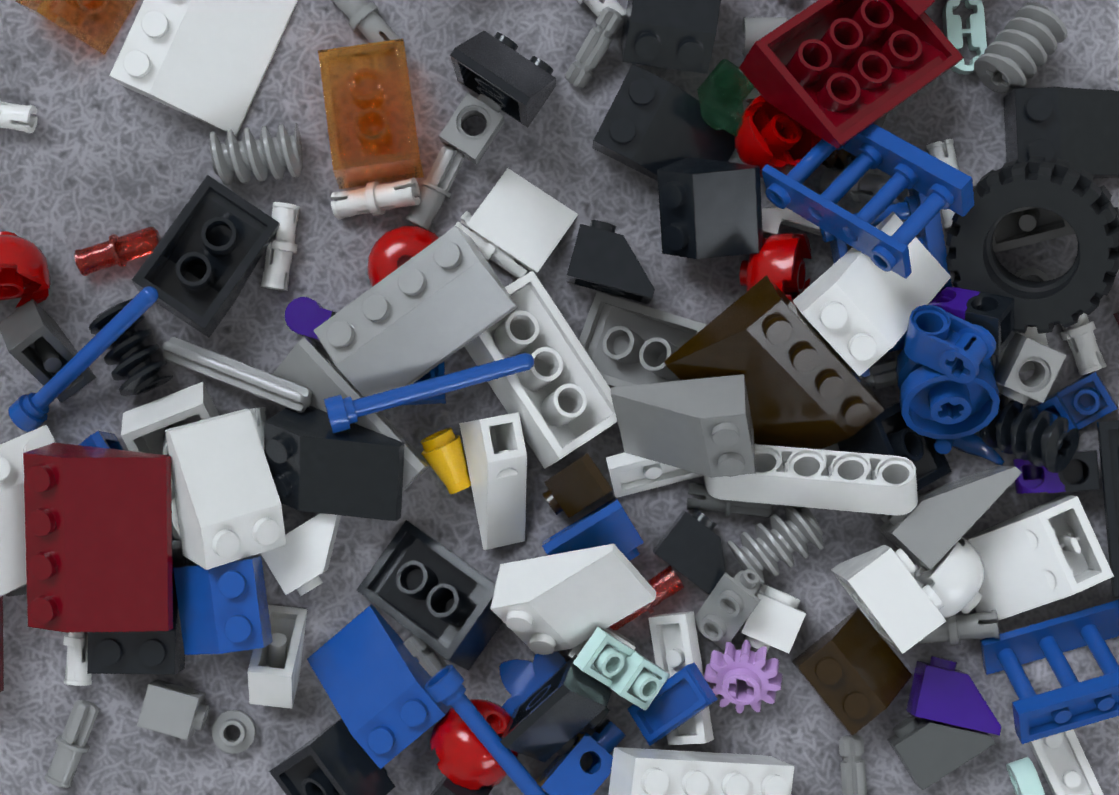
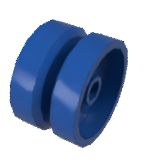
[896,340,1000,439]

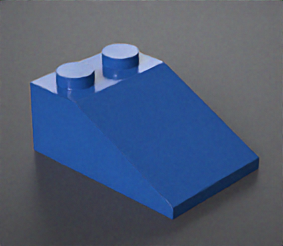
[307,604,451,769]

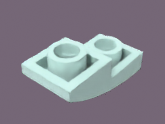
[573,627,670,711]

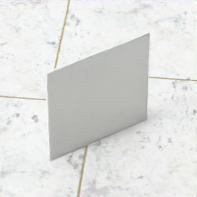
[466,168,578,273]

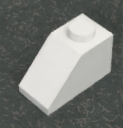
[261,513,341,596]
[248,605,307,709]

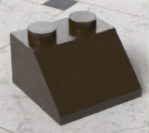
[792,608,912,736]

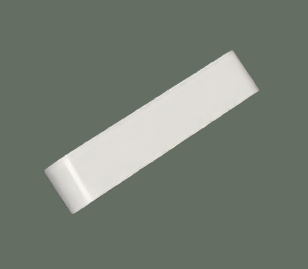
[703,444,918,515]

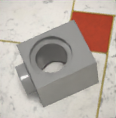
[439,93,505,165]
[994,332,1066,405]
[137,679,210,740]

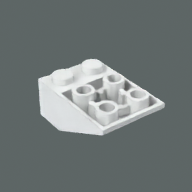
[966,495,1114,621]

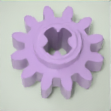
[704,640,782,714]

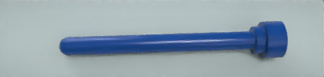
[8,286,159,432]
[324,353,534,434]
[425,665,547,795]

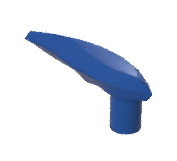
[934,434,1005,466]

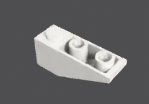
[459,412,527,550]

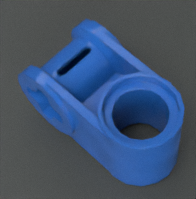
[904,305,996,384]

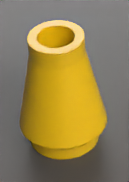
[420,427,471,494]

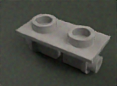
[695,569,760,650]

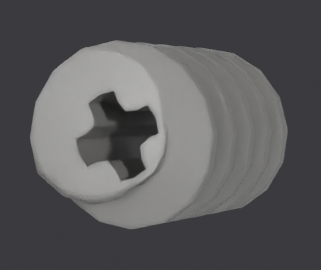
[974,1,1067,94]
[209,123,303,185]
[727,506,824,585]

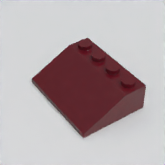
[739,0,964,149]
[23,443,173,633]

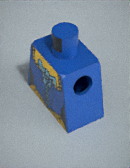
[535,718,626,795]

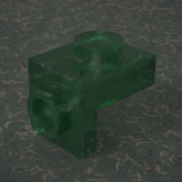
[697,59,755,137]

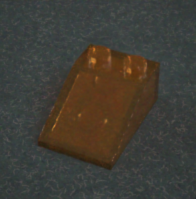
[318,39,424,189]

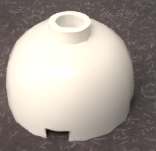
[911,536,984,618]

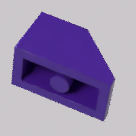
[906,656,1002,736]

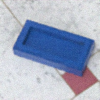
[627,662,718,746]

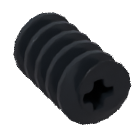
[89,299,173,396]
[980,393,1080,473]

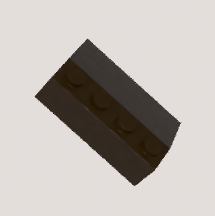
[664,275,885,449]

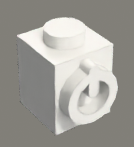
[739,584,806,654]

